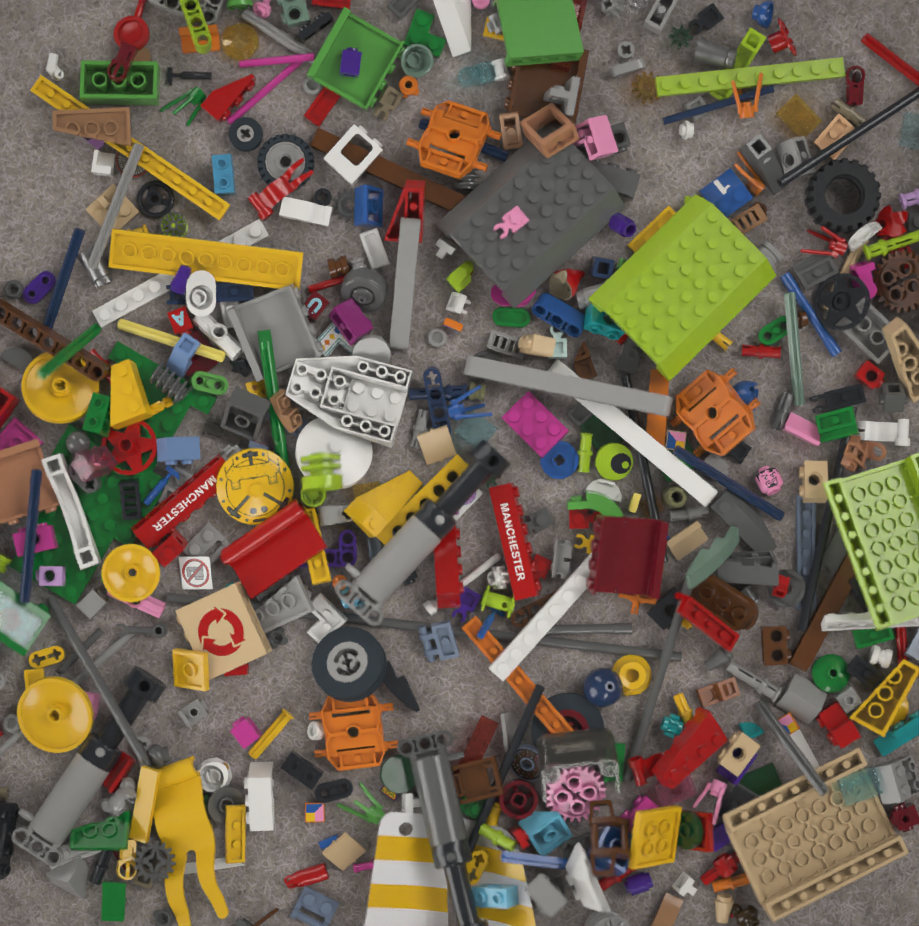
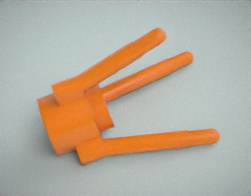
[731,72,763,118]
[734,151,766,197]

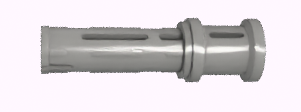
[725,660,783,703]

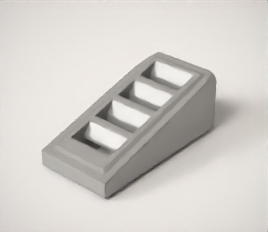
[486,330,524,360]

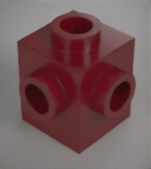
[889,803,919,832]

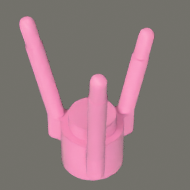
[692,779,727,825]

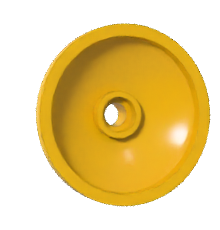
[102,544,160,602]

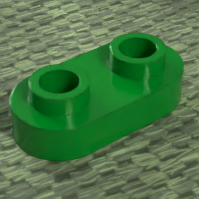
[758,316,787,346]

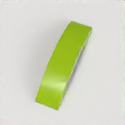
[709,27,767,100]

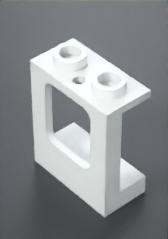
[323,124,383,186]

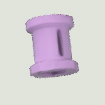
[898,188,919,210]

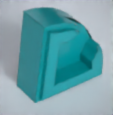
[738,722,765,739]

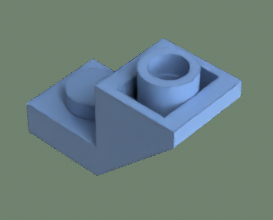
[166,332,201,378]

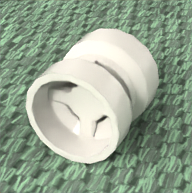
[868,645,893,669]

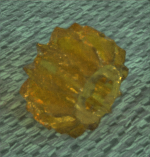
[631,71,660,104]

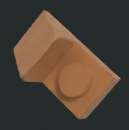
[499,111,523,150]

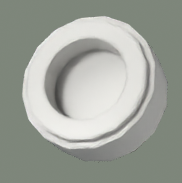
[307,721,325,741]

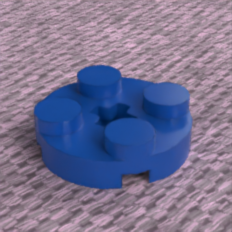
[540,441,579,479]

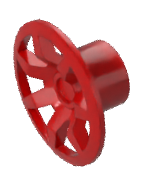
[767,18,797,56]

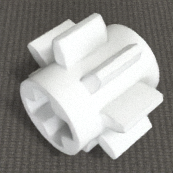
[487,566,510,589]

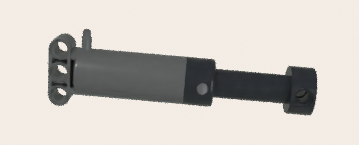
[397,730,489,926]

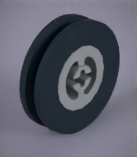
[312,627,387,702]

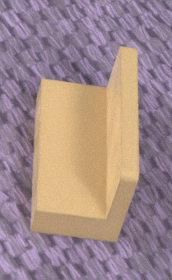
[666,520,708,561]

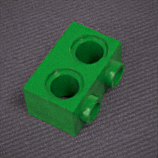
[82,392,111,438]

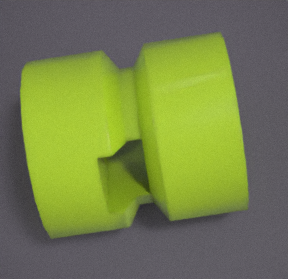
[301,490,327,507]

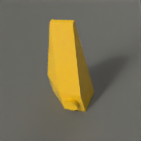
[343,470,423,538]

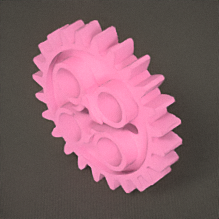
[544,762,606,822]

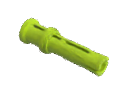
[862,229,919,261]

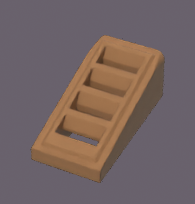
[729,203,768,235]

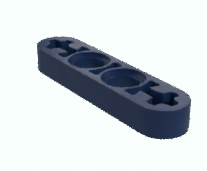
[423,366,451,435]

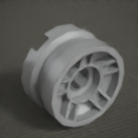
[757,241,783,268]

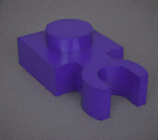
[452,586,482,623]

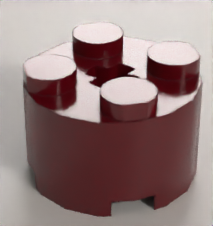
[499,778,538,819]

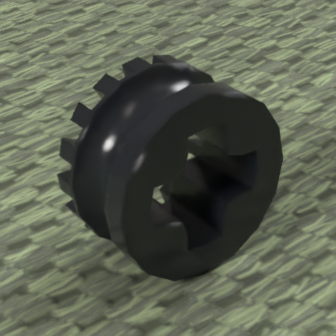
[315,188,332,206]

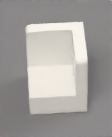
[91,149,115,177]

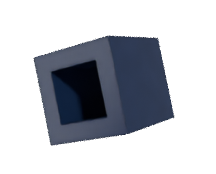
[589,256,615,279]

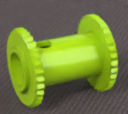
[481,585,516,618]

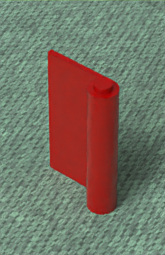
[220,499,327,599]

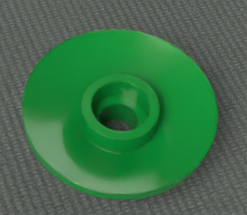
[812,654,850,693]

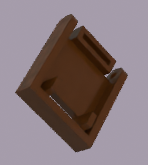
[451,756,505,805]

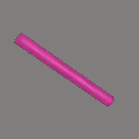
[239,53,315,68]

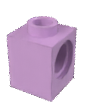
[36,566,66,586]

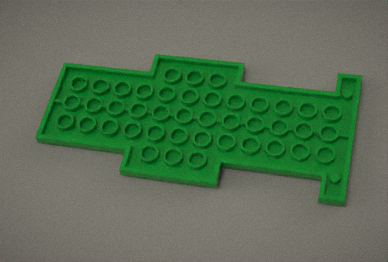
[9,341,217,604]

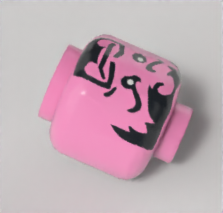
[755,466,783,496]

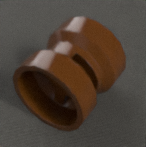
[327,255,350,278]

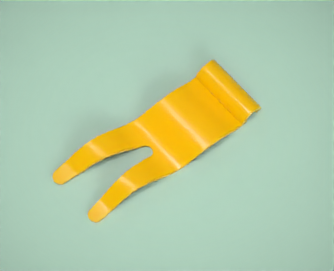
[154,756,229,926]

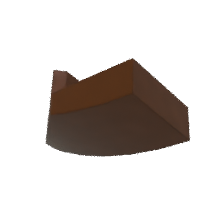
[573,342,598,380]

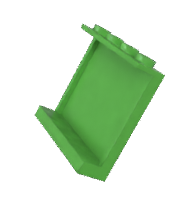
[493,0,584,67]
[306,7,406,111]

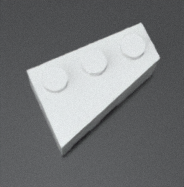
[244,762,275,831]

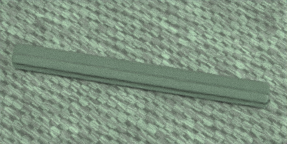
[784,292,805,406]

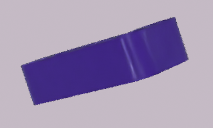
[300,530,357,567]

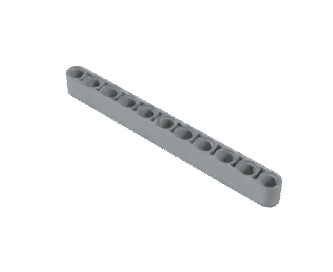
[463,356,673,417]

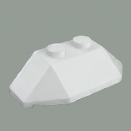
[565,842,611,913]

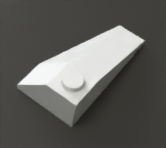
[433,0,472,58]

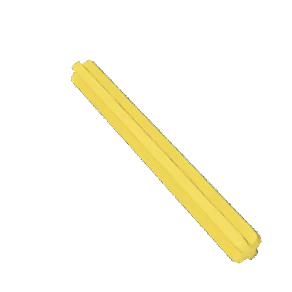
[117,319,225,362]

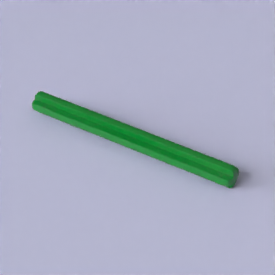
[36,323,102,380]

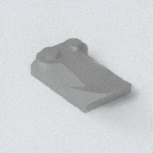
[836,298,890,365]

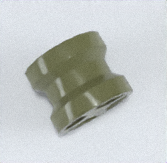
[469,381,486,402]

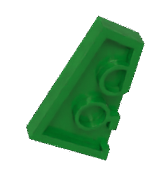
[69,811,131,851]

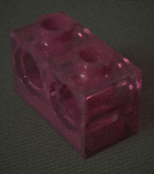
[70,445,118,482]

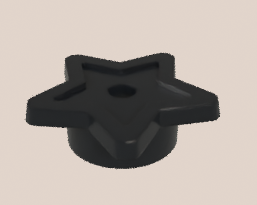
[229,358,252,377]

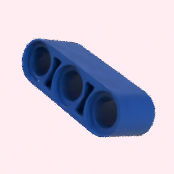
[532,293,585,338]

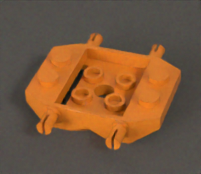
[406,100,502,179]
[670,368,761,457]
[309,694,399,771]

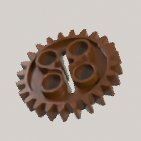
[873,250,919,313]

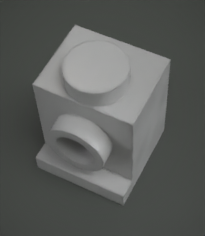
[178,698,210,728]

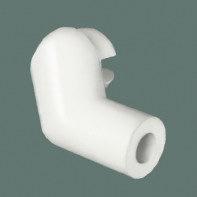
[46,53,64,81]

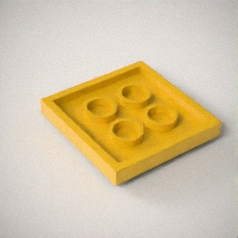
[628,805,682,870]

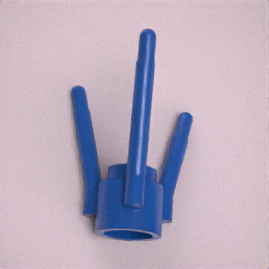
[447,385,493,420]

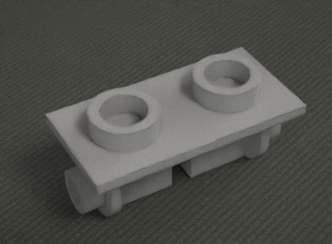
[551,539,574,579]

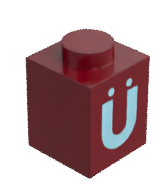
[303,290,330,322]

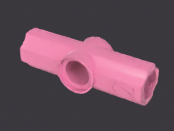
[106,591,166,618]

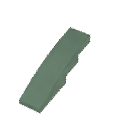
[686,526,740,589]

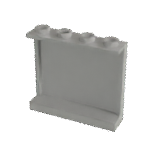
[227,283,324,382]

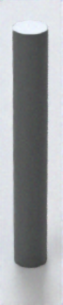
[58,628,104,673]

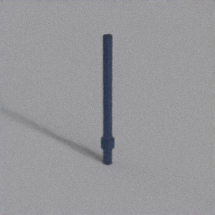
[662,85,774,125]

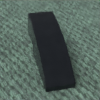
[383,660,420,712]

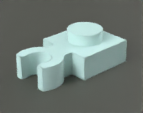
[548,326,567,359]

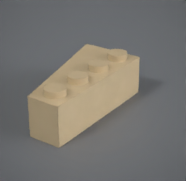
[882,317,919,403]

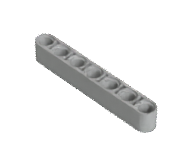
[389,217,421,350]

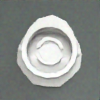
[196,757,232,794]

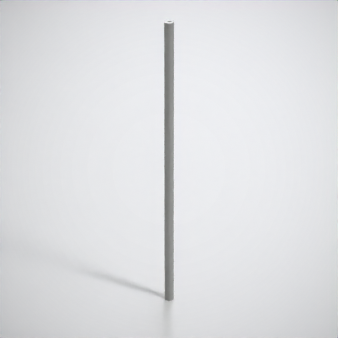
[0,622,141,756]

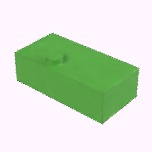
[80,60,161,106]

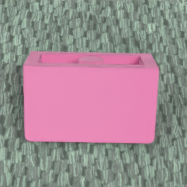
[783,412,821,446]

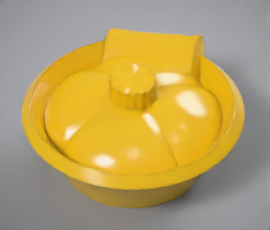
[612,655,652,697]

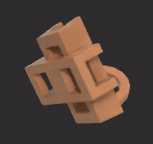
[841,436,887,472]

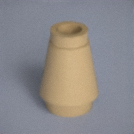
[715,893,734,923]

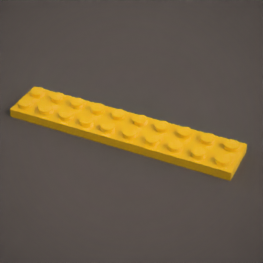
[108,228,304,290]

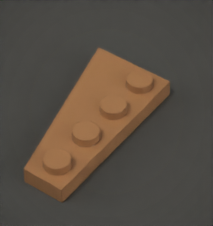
[52,107,132,147]

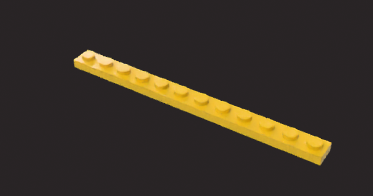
[30,75,231,221]

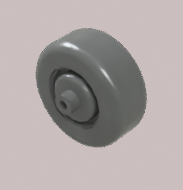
[341,268,388,312]

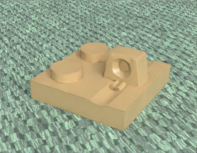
[85,183,140,236]

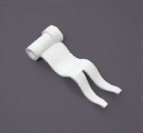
[853,419,910,446]

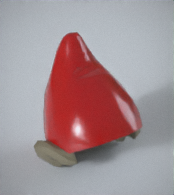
[549,268,585,300]

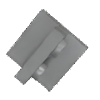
[543,76,580,119]

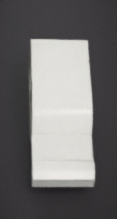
[279,197,332,227]

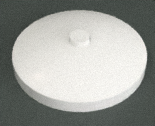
[295,418,373,489]

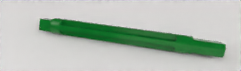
[257,329,290,469]

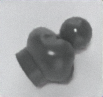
[138,745,170,768]

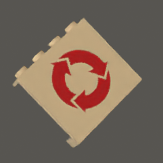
[176,581,273,680]

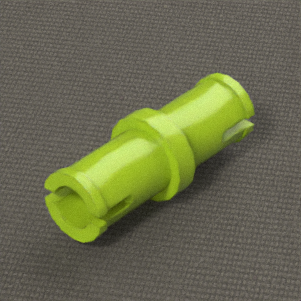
[577,433,593,473]
[479,823,517,852]

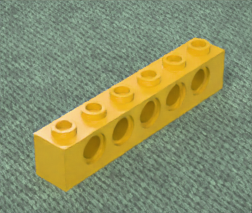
[376,454,469,545]

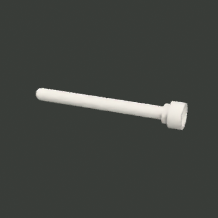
[423,553,501,616]

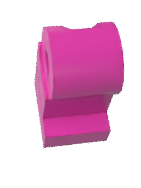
[849,260,877,299]

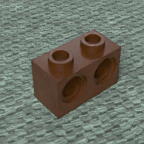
[761,625,791,666]

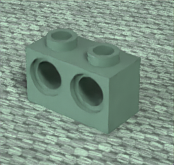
[277,0,311,29]

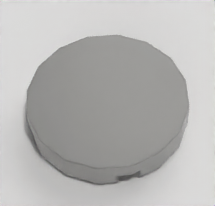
[352,334,391,364]

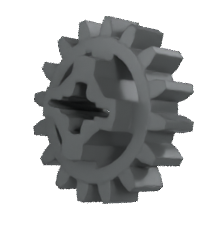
[134,841,176,884]

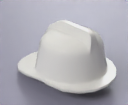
[186,270,216,317]

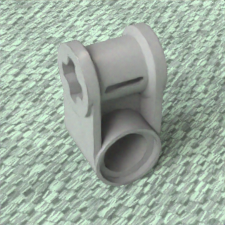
[318,505,353,526]

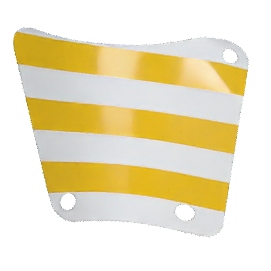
[364,812,536,926]

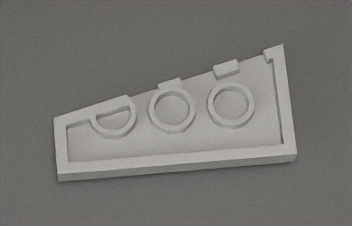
[255,575,315,633]

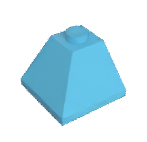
[518,811,573,856]

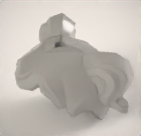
[101,777,138,817]

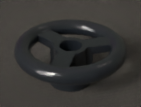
[137,180,175,218]

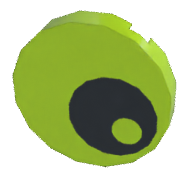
[595,442,633,481]

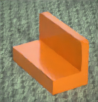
[179,24,220,54]

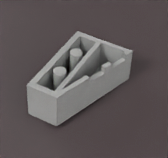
[524,873,568,918]

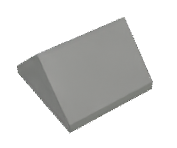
[776,673,828,725]

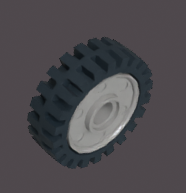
[257,134,314,190]

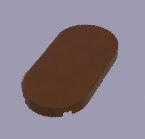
[690,574,759,631]

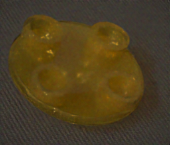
[221,23,259,61]

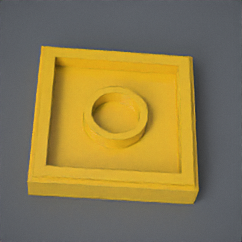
[172,648,209,691]

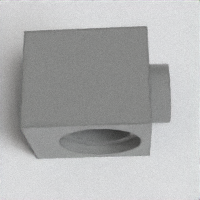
[77,589,109,619]
[833,685,863,713]

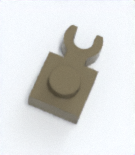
[372,84,404,121]

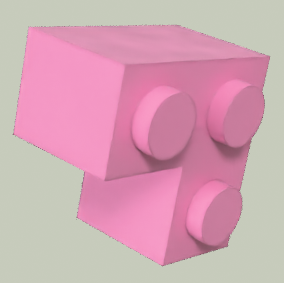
[573,115,618,161]

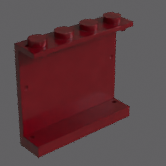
[586,515,669,599]

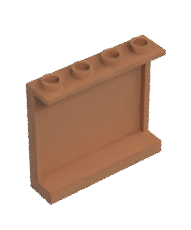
[0,439,60,528]

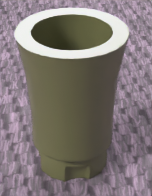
[660,484,687,510]

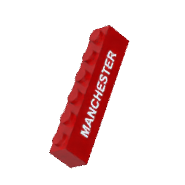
[131,454,225,549]
[489,483,542,601]

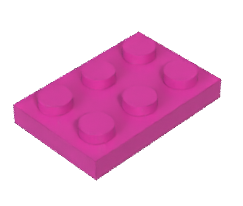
[501,391,569,458]

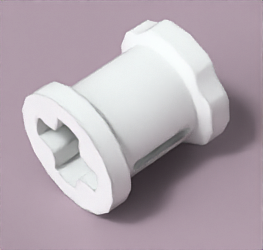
[491,58,512,82]

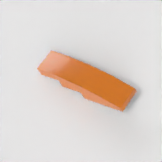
[646,369,669,447]

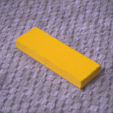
[627,205,676,253]
[225,804,246,864]

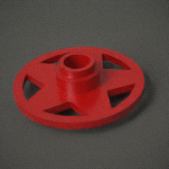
[101,421,157,475]

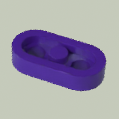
[23,271,57,304]

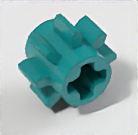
[660,713,683,738]

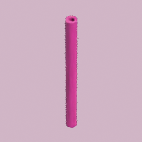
[227,62,303,125]

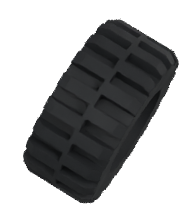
[804,158,881,234]

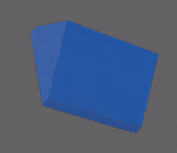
[354,185,384,227]

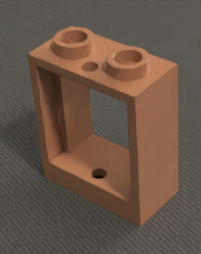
[520,102,579,159]

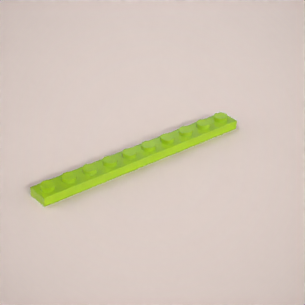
[655,57,846,98]

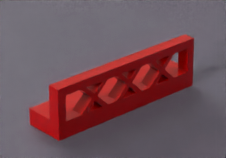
[674,592,740,652]

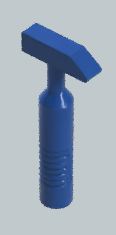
[143,465,180,506]
[477,607,505,639]

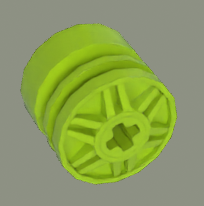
[300,452,343,492]

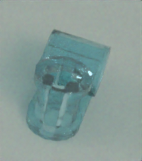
[457,62,495,88]

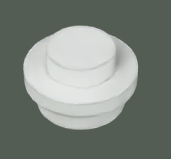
[679,120,694,140]

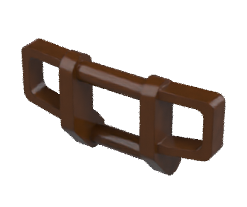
[588,800,631,877]

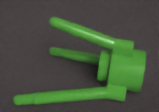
[337,782,385,825]

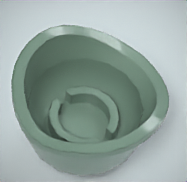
[401,44,434,78]

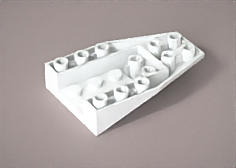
[285,356,413,448]

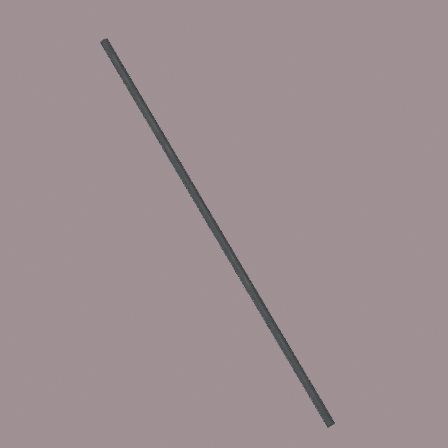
[166,593,682,662]

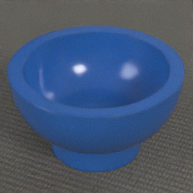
[752,1,774,29]

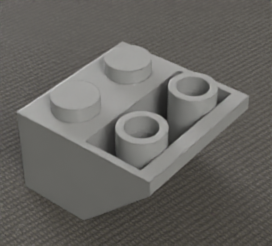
[872,755,919,805]

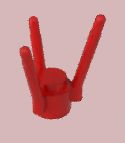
[800,226,848,258]

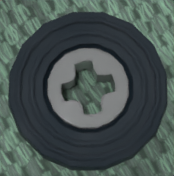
[228,117,263,152]

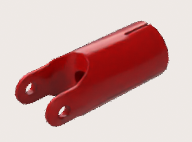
[284,863,329,889]

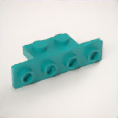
[873,710,919,757]

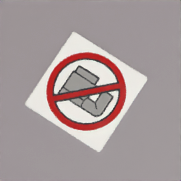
[179,556,213,590]

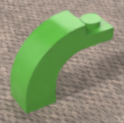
[566,490,624,517]

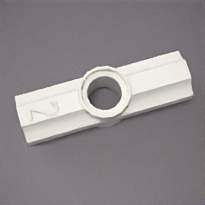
[192,314,244,361]

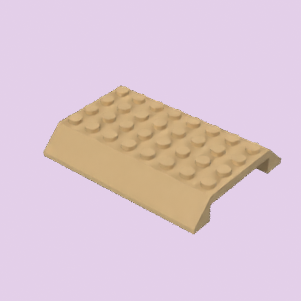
[723,747,909,922]

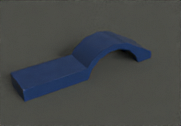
[166,282,254,305]

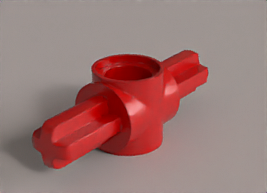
[700,851,740,885]

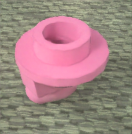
[252,0,271,19]

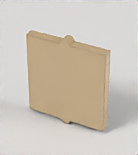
[417,425,457,465]
[322,832,366,871]

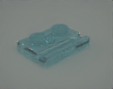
[837,767,883,806]

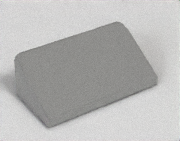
[500,711,517,752]

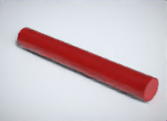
[308,275,345,293]

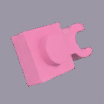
[493,206,529,239]

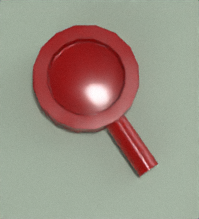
[113,0,150,51]

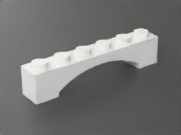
[42,453,102,569]

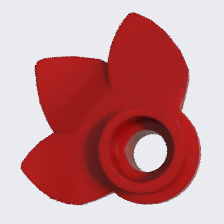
[875,205,908,238]

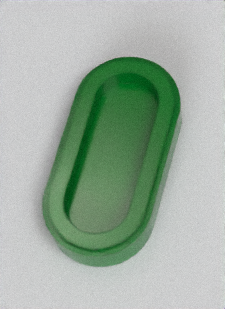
[492,307,530,328]

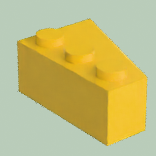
[110,359,153,430]

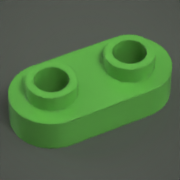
[190,371,228,395]

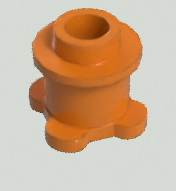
[399,76,419,98]

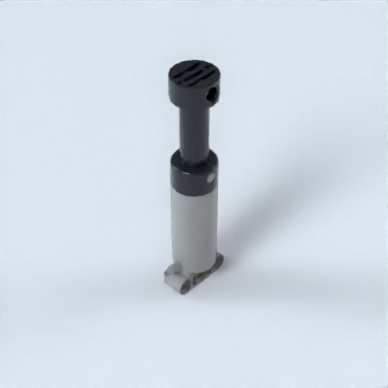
[335,439,511,626]
[12,666,167,866]

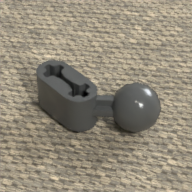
[66,431,102,493]

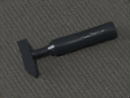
[167,67,212,86]

